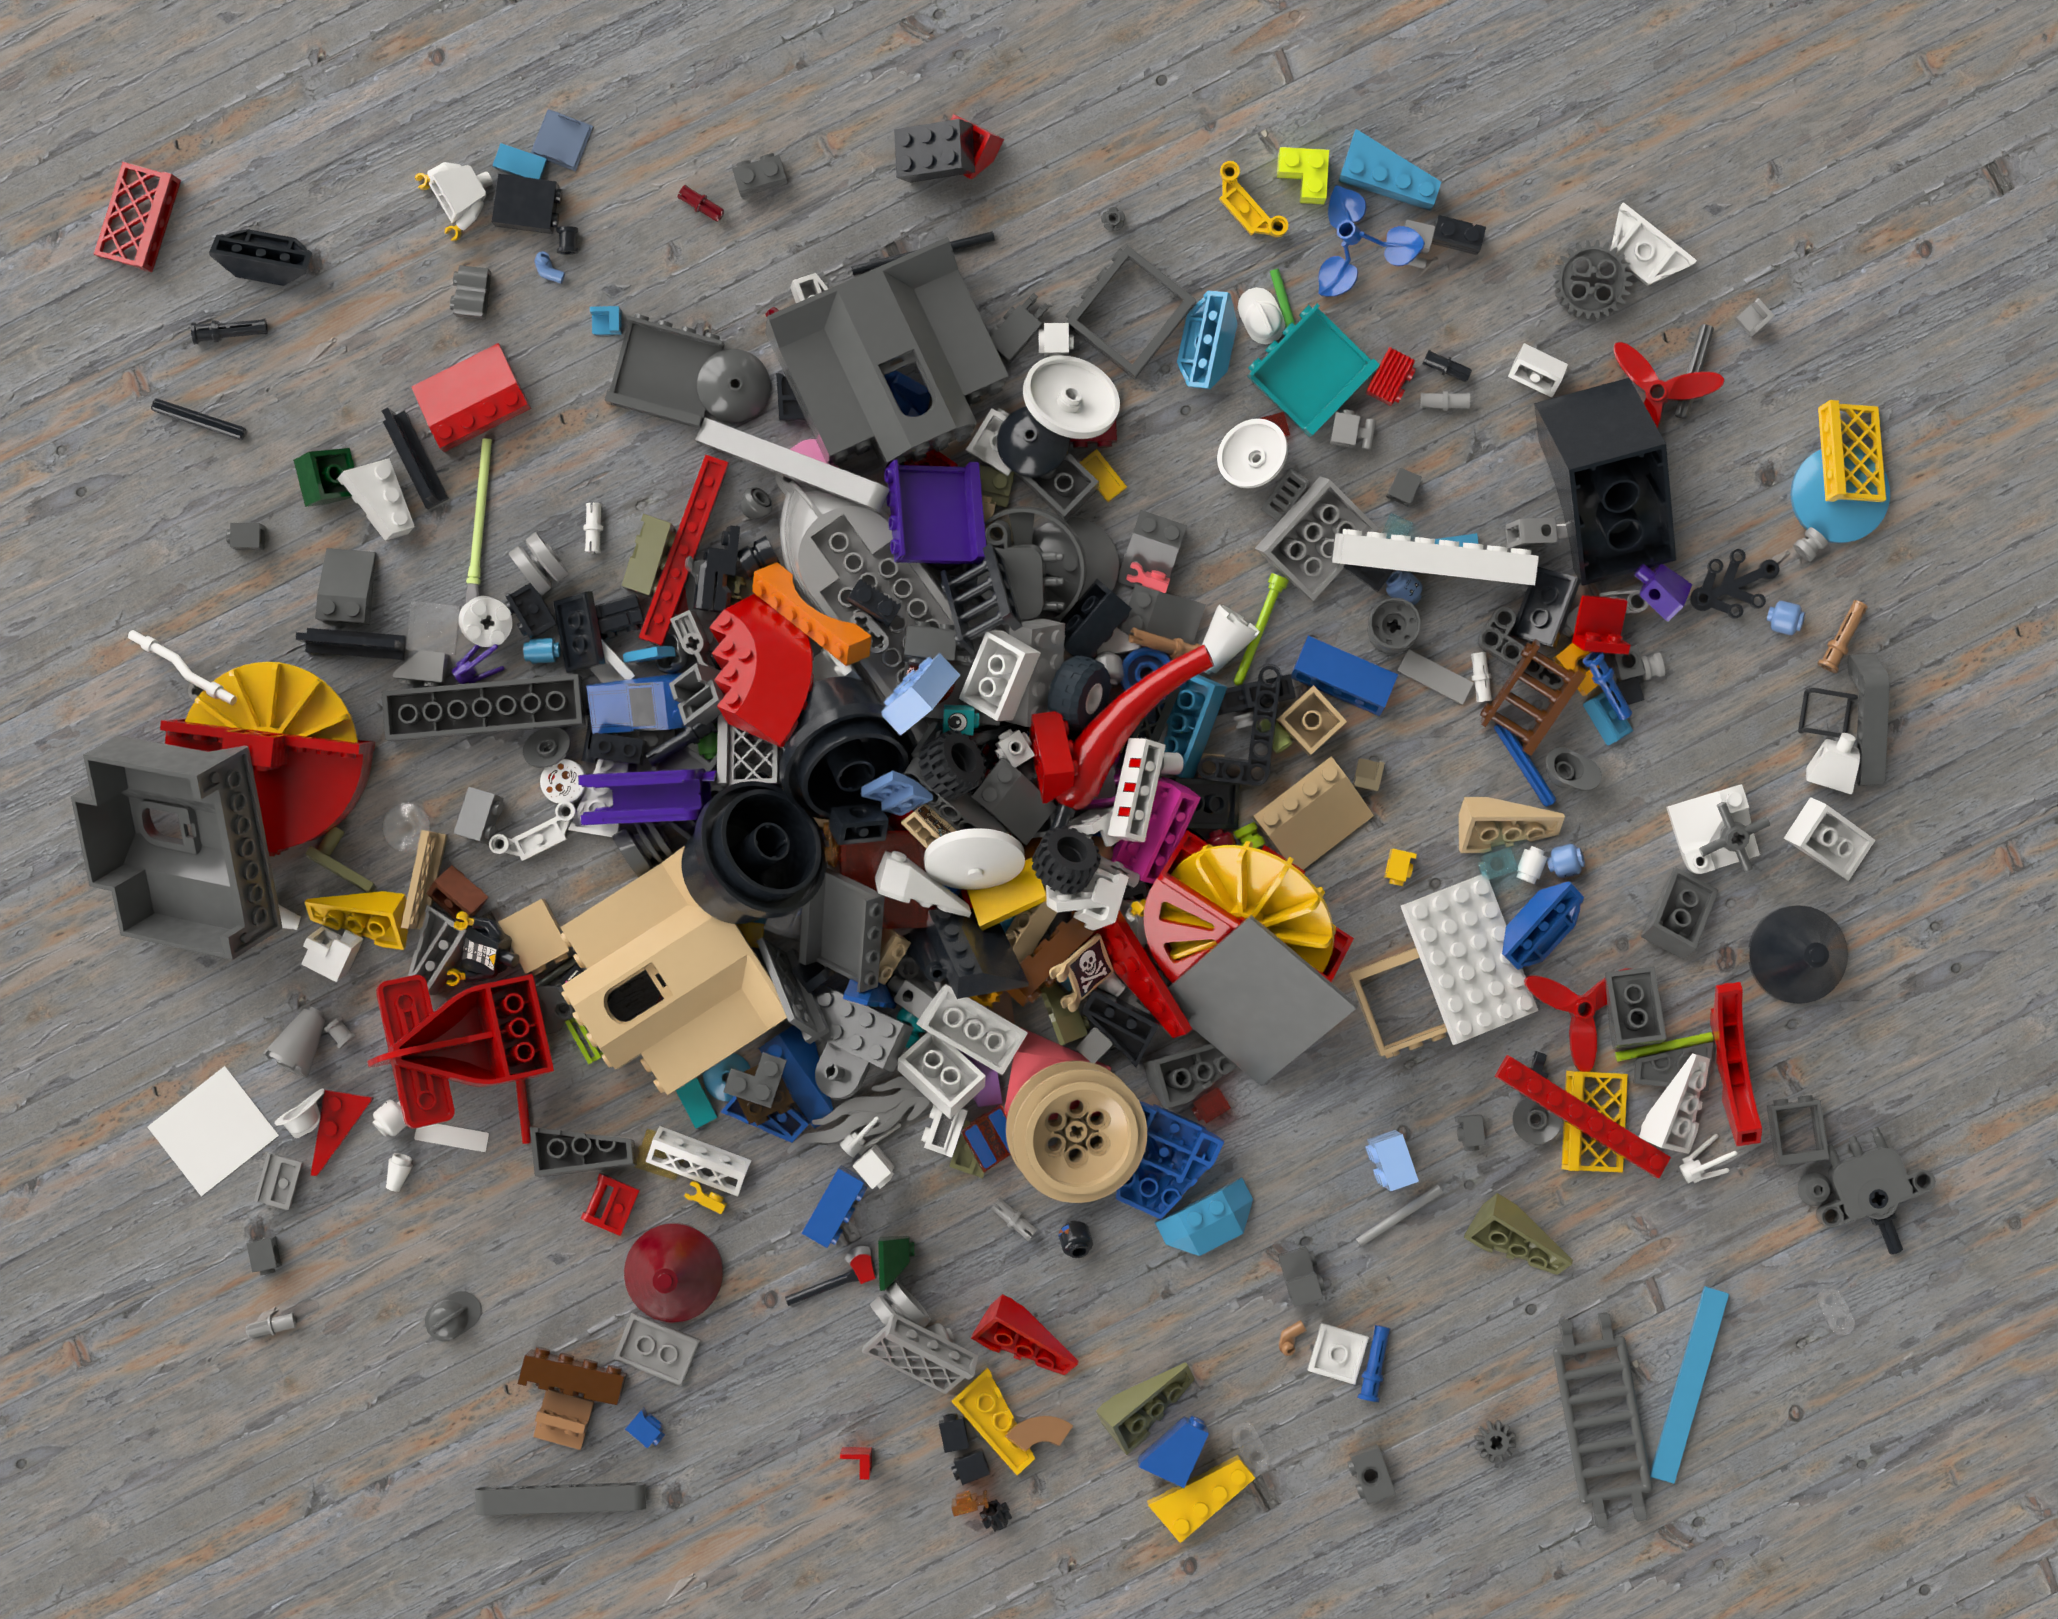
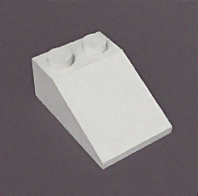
[1784,797,1875,881]

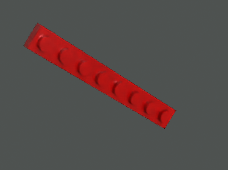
[638,454,729,646]
[1494,1055,1671,1179]

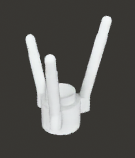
[840,1117,901,1158]
[1679,1134,1737,1183]

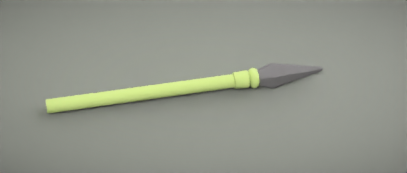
[466,438,492,603]

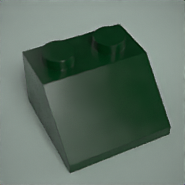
[293,448,355,507]

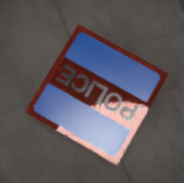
[960,1104,1011,1173]

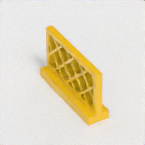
[1818,400,1886,502]
[1561,1071,1628,1172]

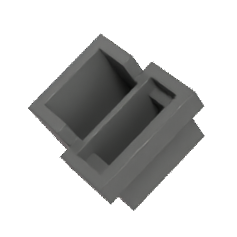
[669,663,724,728]

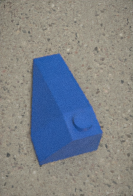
[843,979,897,1009]
[758,1025,834,1129]

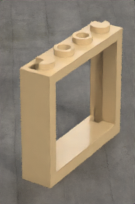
[1348,947,1448,1058]

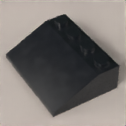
[926,909,1029,999]

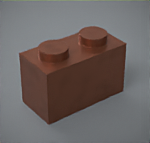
[426,865,489,922]

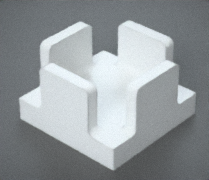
[1067,806,1122,847]
[1074,868,1129,931]

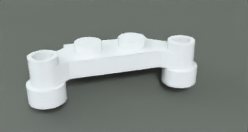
[489,801,576,861]

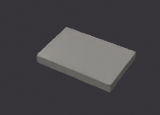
[613,1312,700,1386]

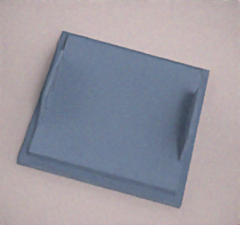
[531,109,593,172]

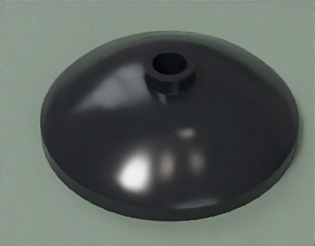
[997,406,1070,477]

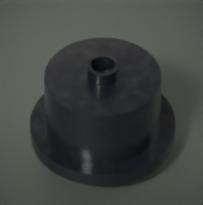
[779,677,917,820]
[681,781,827,924]

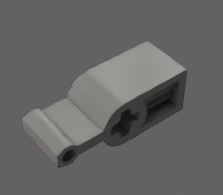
[670,610,714,668]

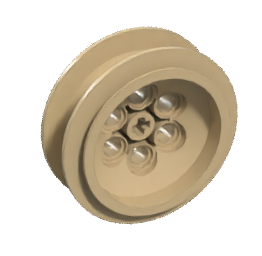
[1006,1061,1147,1203]

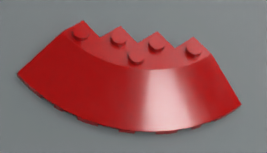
[709,593,814,748]

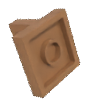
[533,1389,595,1450]

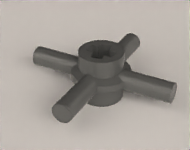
[1699,802,1770,872]

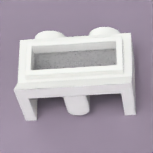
[921,1105,968,1158]

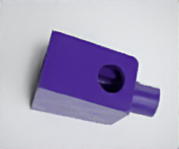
[1634,564,1693,622]

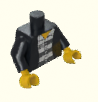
[446,911,519,986]

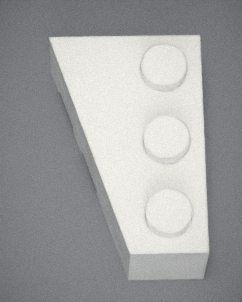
[337,458,415,541]

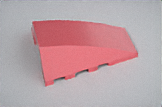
[1004,1027,1111,1120]

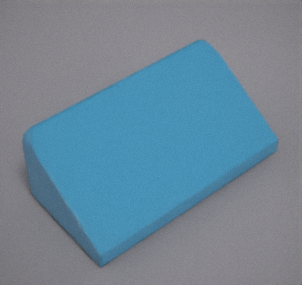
[1583,692,1633,745]

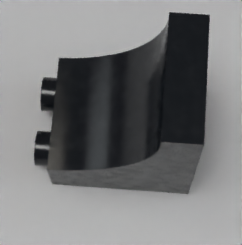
[1534,378,1676,586]

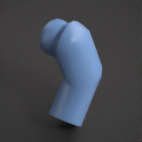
[534,251,565,284]

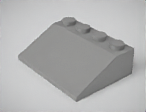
[1255,476,1379,601]

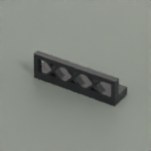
[1116,687,1181,770]

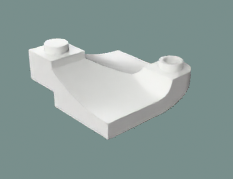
[1666,784,1760,874]

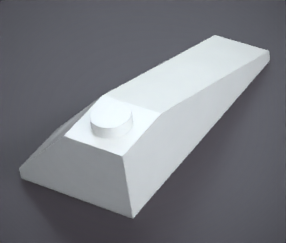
[1639,1054,1710,1154]

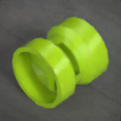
[1233,821,1266,848]

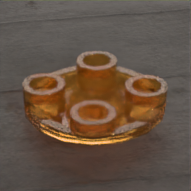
[823,820,841,868]

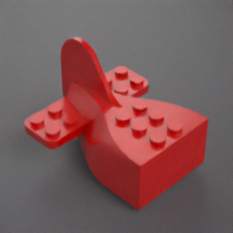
[367,974,554,1129]

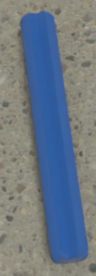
[1494,724,1556,807]

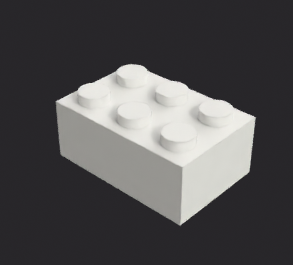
[959,631,1041,721]
[898,1032,986,1119]

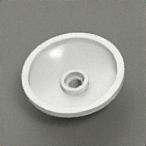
[1217,419,1288,488]

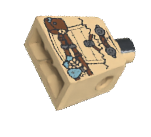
[901,804,956,849]

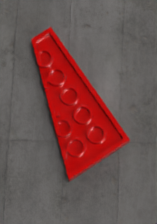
[1095,910,1192,1038]

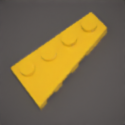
[951,1368,1035,1475]

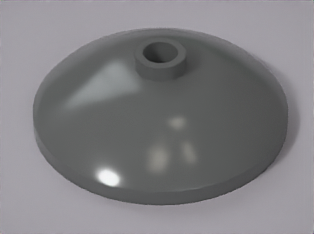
[697,349,771,423]

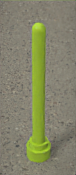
[1234,573,1289,686]

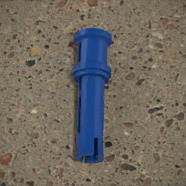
[1583,652,1632,720]
[1357,1325,1391,1402]

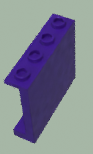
[884,460,986,564]

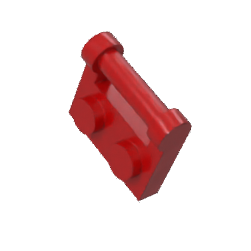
[580,1173,640,1236]

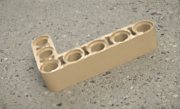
[1005,886,1058,963]

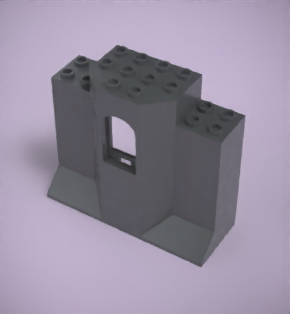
[765,237,1009,472]
[70,736,283,960]

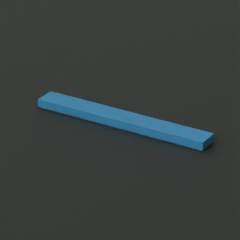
[1650,1286,1729,1484]

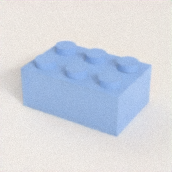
[881,653,960,735]
[1365,1130,1419,1191]

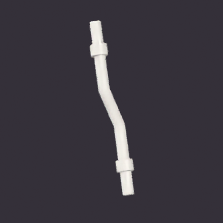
[128,630,237,705]

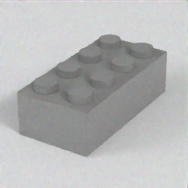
[1005,619,1065,727]

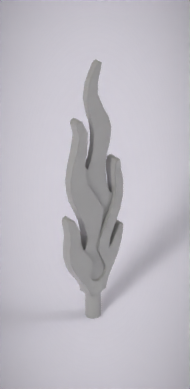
[787,1076,930,1154]

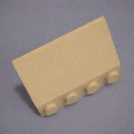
[1252,756,1374,870]

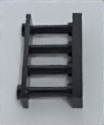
[940,544,1023,655]

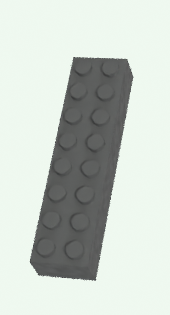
[381,674,586,742]

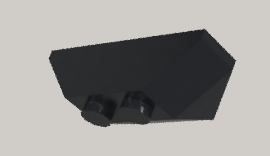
[209,229,313,286]

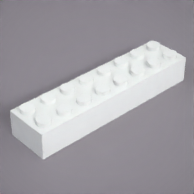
[1332,529,1539,585]

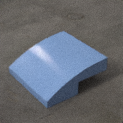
[861,771,933,816]

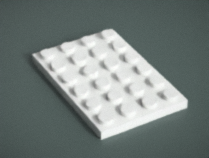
[1401,873,1538,1045]

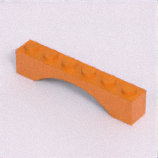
[752,563,872,666]

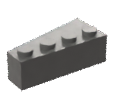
[530,1127,637,1178]

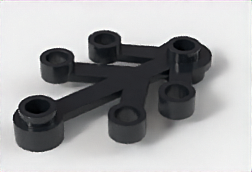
[1690,549,1780,619]

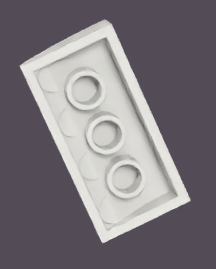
[916,984,1028,1075]

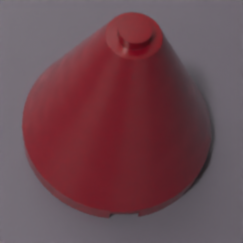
[624,1223,723,1323]

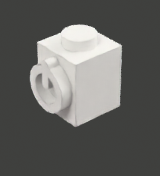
[1039,323,1074,357]

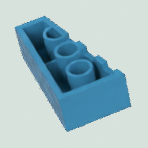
[1338,129,1441,211]
[1164,675,1227,779]

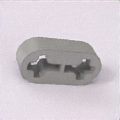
[850,612,889,654]

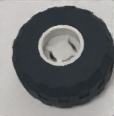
[1047,655,1111,732]

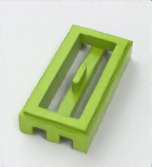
[565,1017,603,1065]

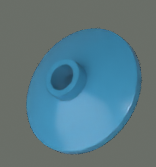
[703,1053,750,1102]

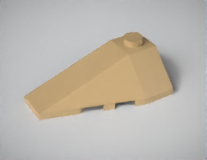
[1459,797,1565,853]

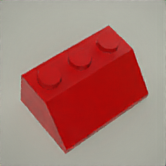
[1030,711,1078,804]

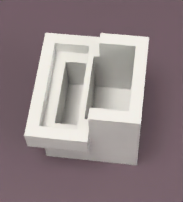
[302,926,364,982]

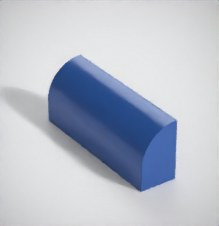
[1291,636,1398,716]

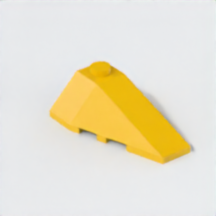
[305,891,408,950]

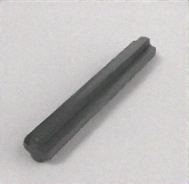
[1674,324,1714,419]

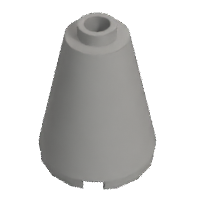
[263,1007,326,1078]

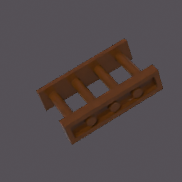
[1480,639,1586,755]

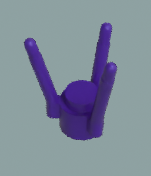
[451,644,505,684]

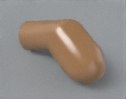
[1279,1320,1307,1356]

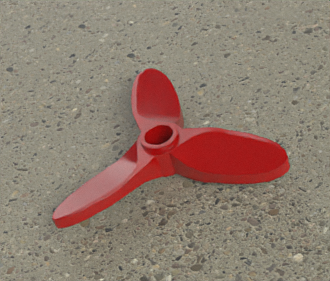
[1614,342,1725,428]
[1524,968,1632,1072]

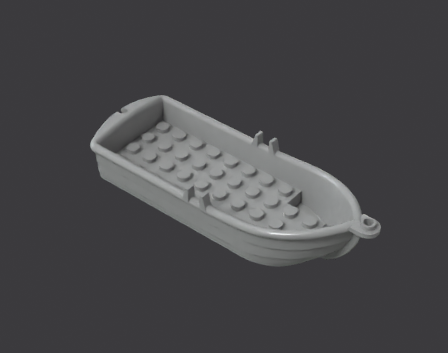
[776,473,1001,744]

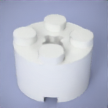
[459,596,512,647]

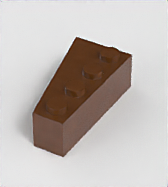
[1006,910,1098,1007]
[517,1347,627,1405]

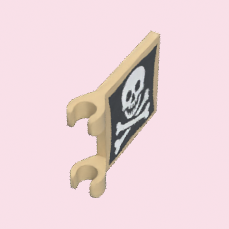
[1049,933,1114,1012]

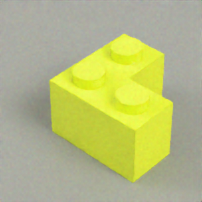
[1277,147,1329,205]

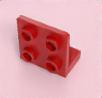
[1572,595,1631,655]

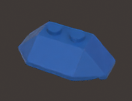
[1502,881,1584,970]

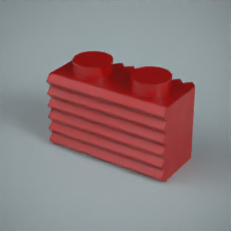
[1365,347,1416,407]

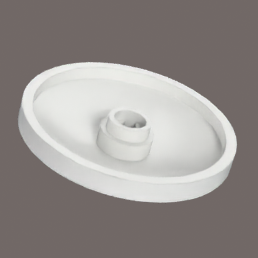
[1023,356,1120,439]
[924,828,1025,890]

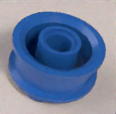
[1120,647,1170,691]

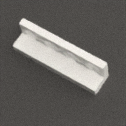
[646,1126,752,1196]

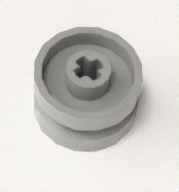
[508,532,569,595]
[870,1280,932,1328]

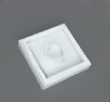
[1307,1323,1369,1385]

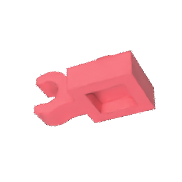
[1126,562,1170,593]

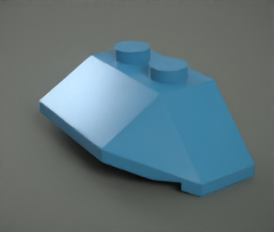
[1177,291,1238,389]
[1155,1177,1253,1256]

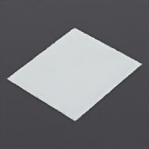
[148,1066,279,1196]

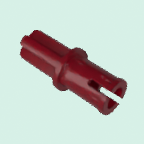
[677,185,724,222]

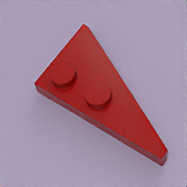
[311,1090,373,1176]

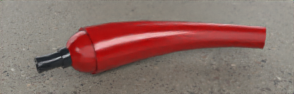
[1049,644,1214,831]

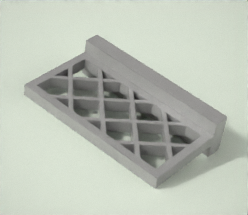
[717,714,779,788]
[862,1313,978,1394]

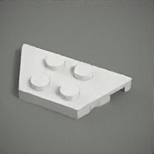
[1610,202,1697,286]

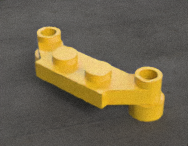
[1219,161,1288,237]

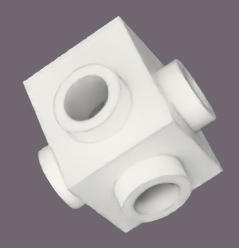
[995,729,1035,768]

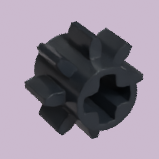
[979,1499,1012,1532]

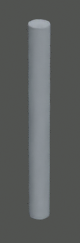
[1356,1184,1443,1247]

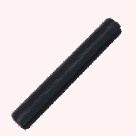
[151,398,246,440]

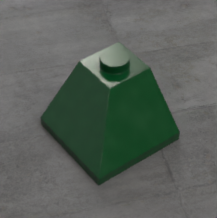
[878,1236,915,1291]

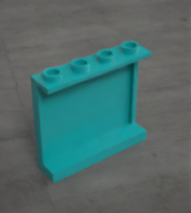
[1247,303,1380,437]

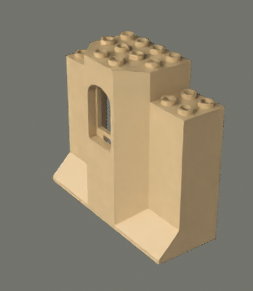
[560,846,787,1095]

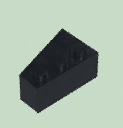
[1082,987,1159,1067]

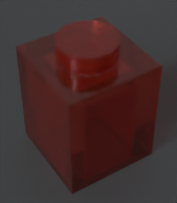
[1191,1086,1231,1124]

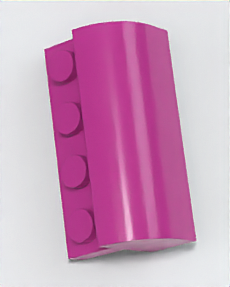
[1111,776,1201,884]

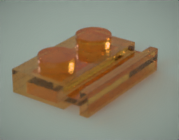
[951,1490,989,1517]

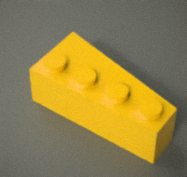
[1147,1455,1255,1543]

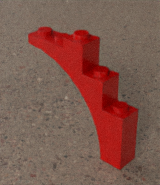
[1710,982,1762,1147]

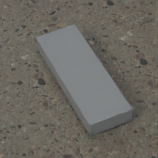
[1397,649,1474,705]

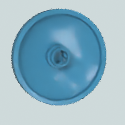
[1790,445,1890,543]

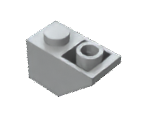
[393,650,449,687]

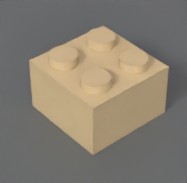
[1276,685,1347,756]

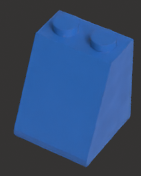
[1137,1415,1209,1488]

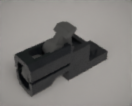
[685,525,740,613]

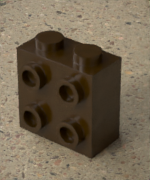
[736,1064,796,1126]

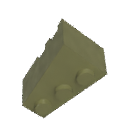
[621,514,676,598]

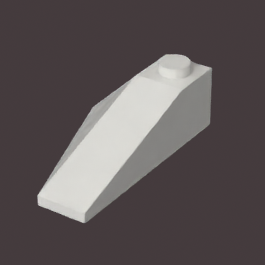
[875,851,971,917]

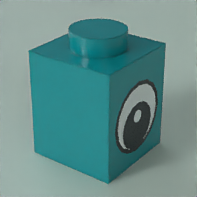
[943,704,979,735]

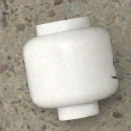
[372,1100,407,1137]

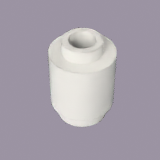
[1516,846,1547,884]

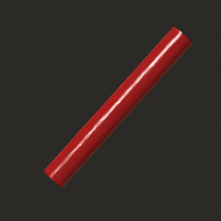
[515,1079,531,1144]

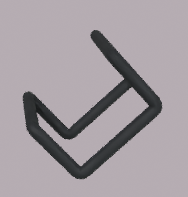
[1798,688,1858,738]

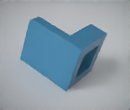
[590,306,622,335]

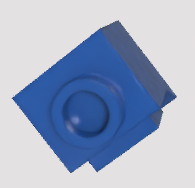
[625,1407,665,1448]

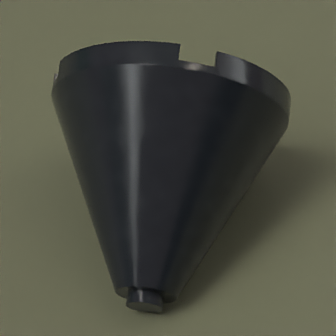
[1748,905,1848,1004]

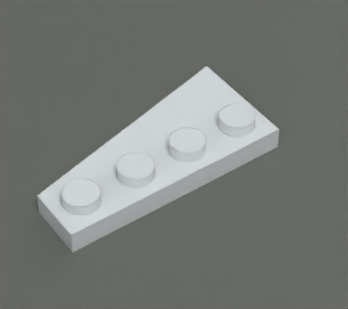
[568,759,630,837]

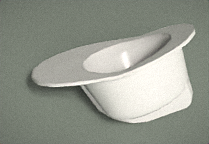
[1238,287,1285,344]
[275,1089,325,1138]

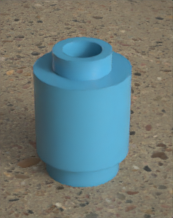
[523,638,561,664]

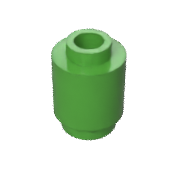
[698,723,718,760]

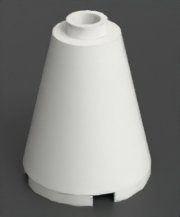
[1202,604,1260,674]

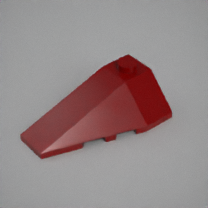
[971,1294,1079,1375]

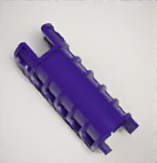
[578,768,717,825]

